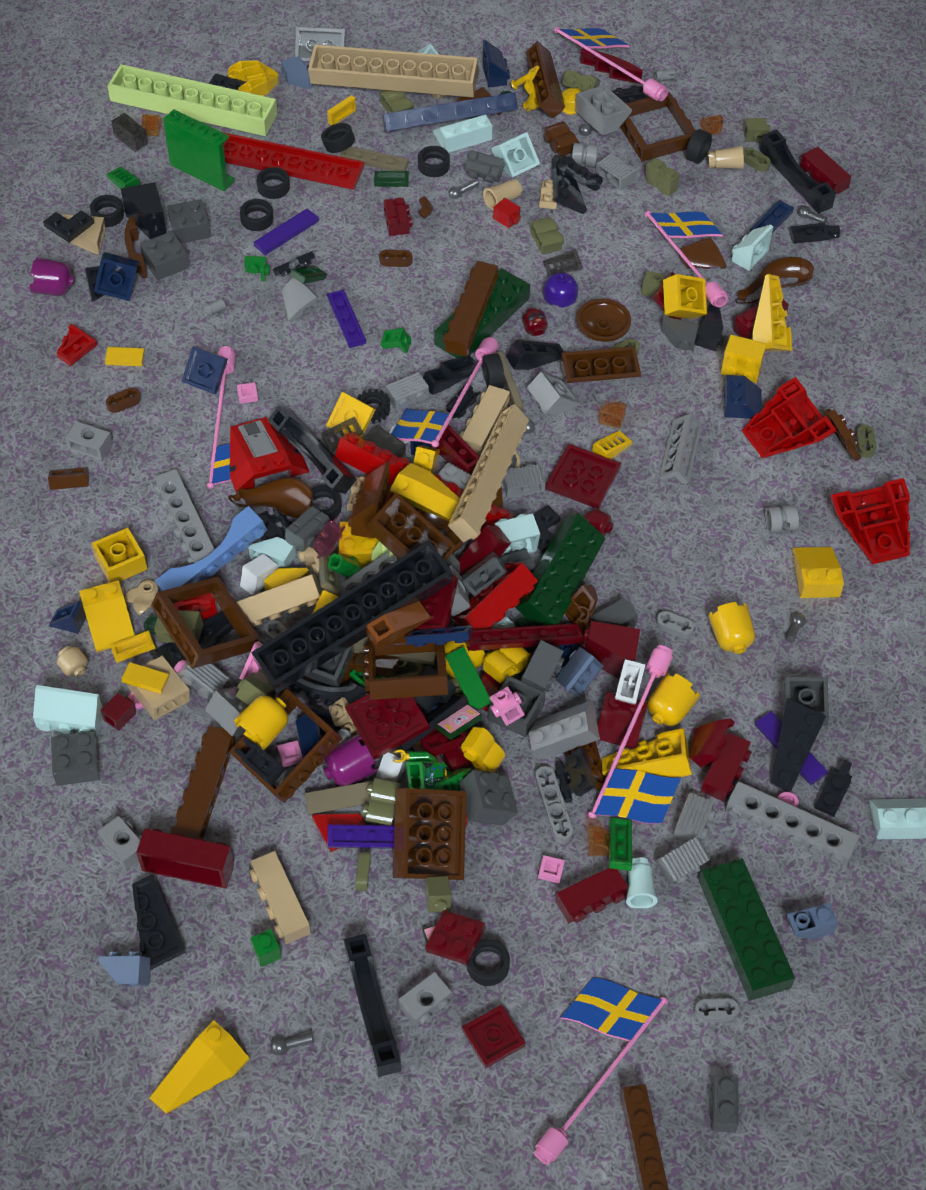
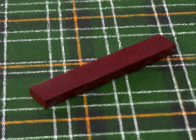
[465,623,584,651]

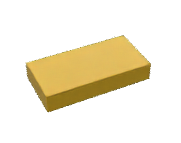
[327,95,356,126]
[105,347,145,366]
[110,630,155,663]
[121,662,169,694]

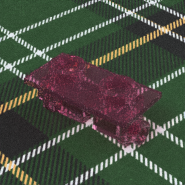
[313,521,345,559]

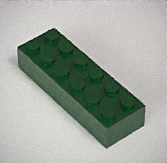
[434,268,530,358]
[515,513,606,626]
[699,858,795,1001]

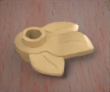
[125,580,158,616]

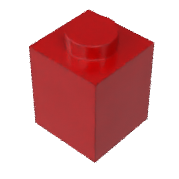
[493,198,521,228]

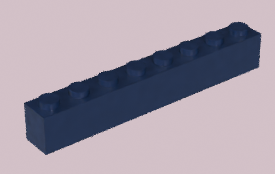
[382,92,518,132]

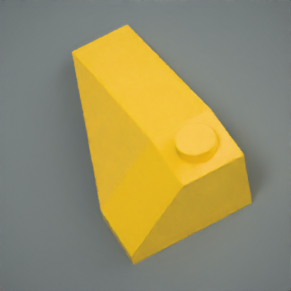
[752,274,792,352]
[390,463,460,521]
[602,728,692,778]
[149,1020,250,1114]

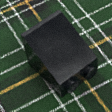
[121,182,166,239]

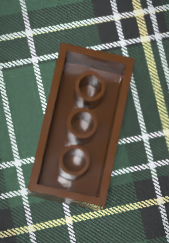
[365,493,457,561]

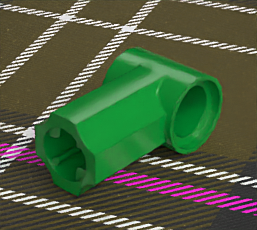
[327,553,362,579]

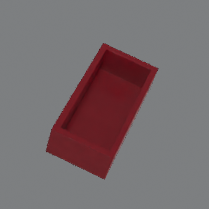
[136,829,234,889]

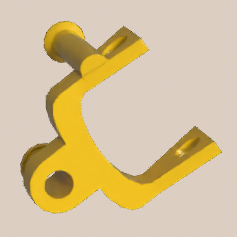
[511,65,540,112]

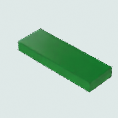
[445,647,492,711]
[609,817,632,871]

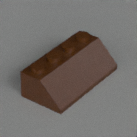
[560,346,641,383]
[348,462,390,539]

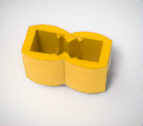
[483,647,531,684]
[461,727,506,773]

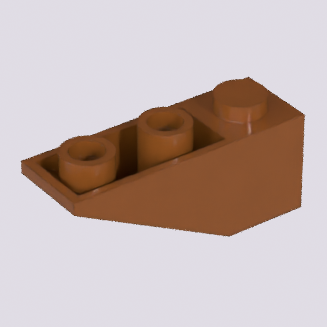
[366,601,431,651]

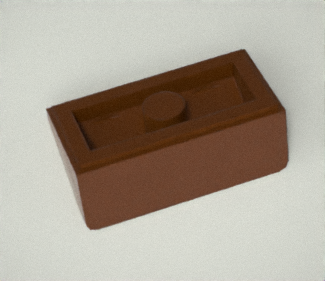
[48,467,89,490]
[353,653,400,677]

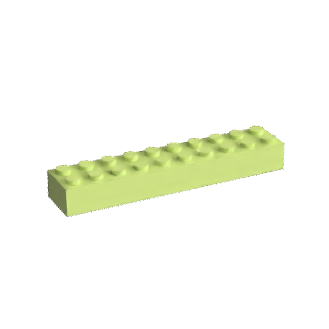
[107,64,277,136]

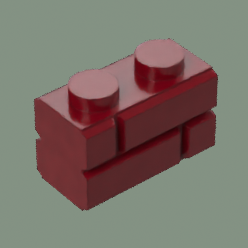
[384,198,412,236]

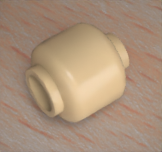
[57,646,88,677]

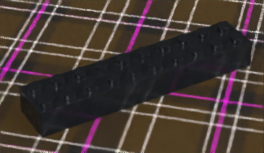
[251,540,453,694]

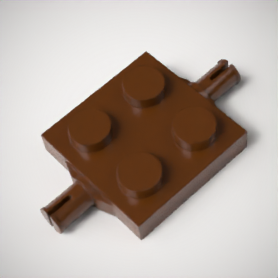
[824,409,861,461]

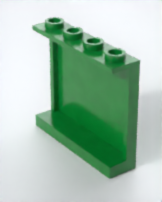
[163,109,235,192]

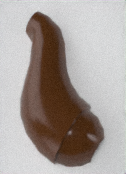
[736,257,814,304]
[228,478,313,518]

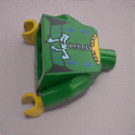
[393,750,451,790]

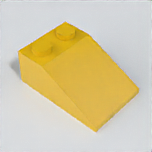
[792,547,844,598]
[79,580,135,652]

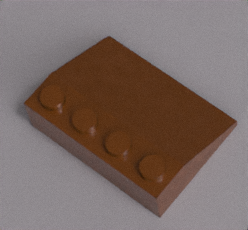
[393,788,467,880]

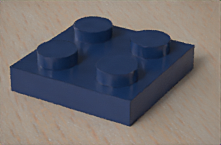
[181,346,228,394]

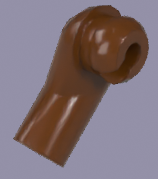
[419,196,433,218]

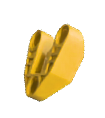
[228,61,279,96]

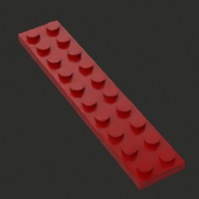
[223,132,365,190]

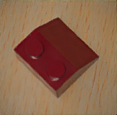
[598,692,648,749]

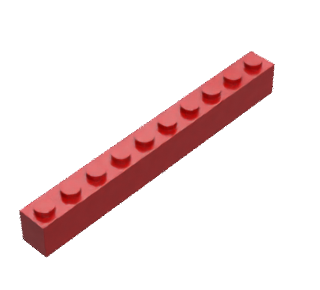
[335,432,515,530]

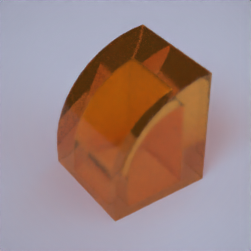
[141,114,162,136]
[700,115,724,135]
[599,402,627,429]
[587,825,609,856]

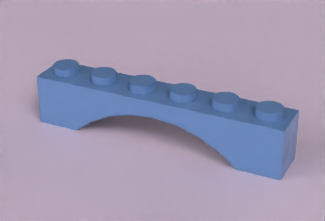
[155,506,267,604]

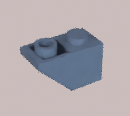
[281,56,312,89]
[787,903,838,940]
[98,952,150,986]

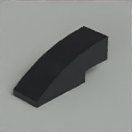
[423,355,478,395]

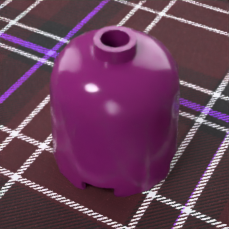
[30,257,74,296]
[323,734,378,786]

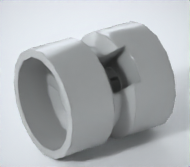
[572,143,598,167]
[765,505,799,533]

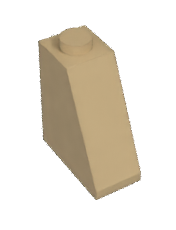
[61,214,106,254]

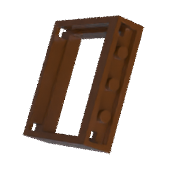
[620,92,696,162]
[151,577,260,669]
[364,632,448,700]
[229,689,343,803]

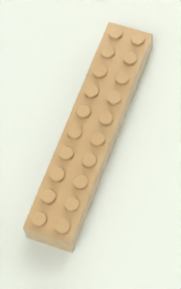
[308,44,479,97]

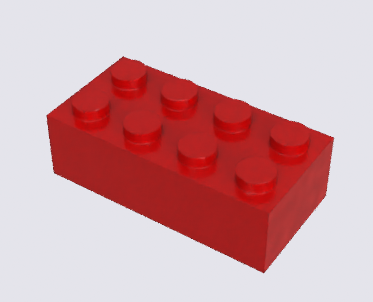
[452,562,538,630]

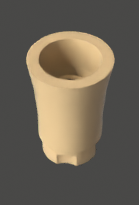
[708,145,744,170]
[483,179,523,211]

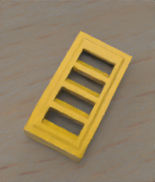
[592,430,633,459]

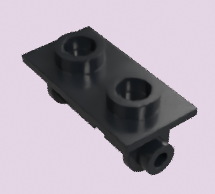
[446,385,481,419]

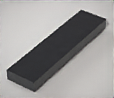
[396,695,469,751]

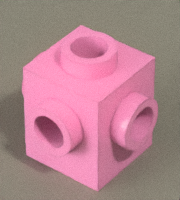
[490,687,525,726]

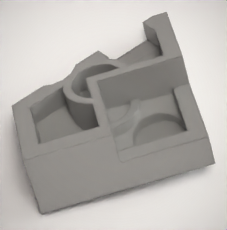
[282,278,317,322]

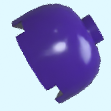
[543,272,579,308]

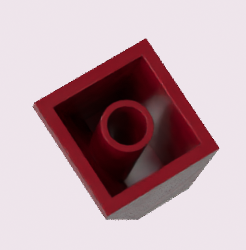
[583,621,640,679]

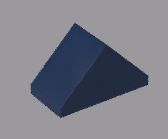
[49,601,86,634]

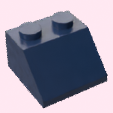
[482,40,510,87]
[94,252,139,301]
[724,375,762,419]
[296,709,341,760]

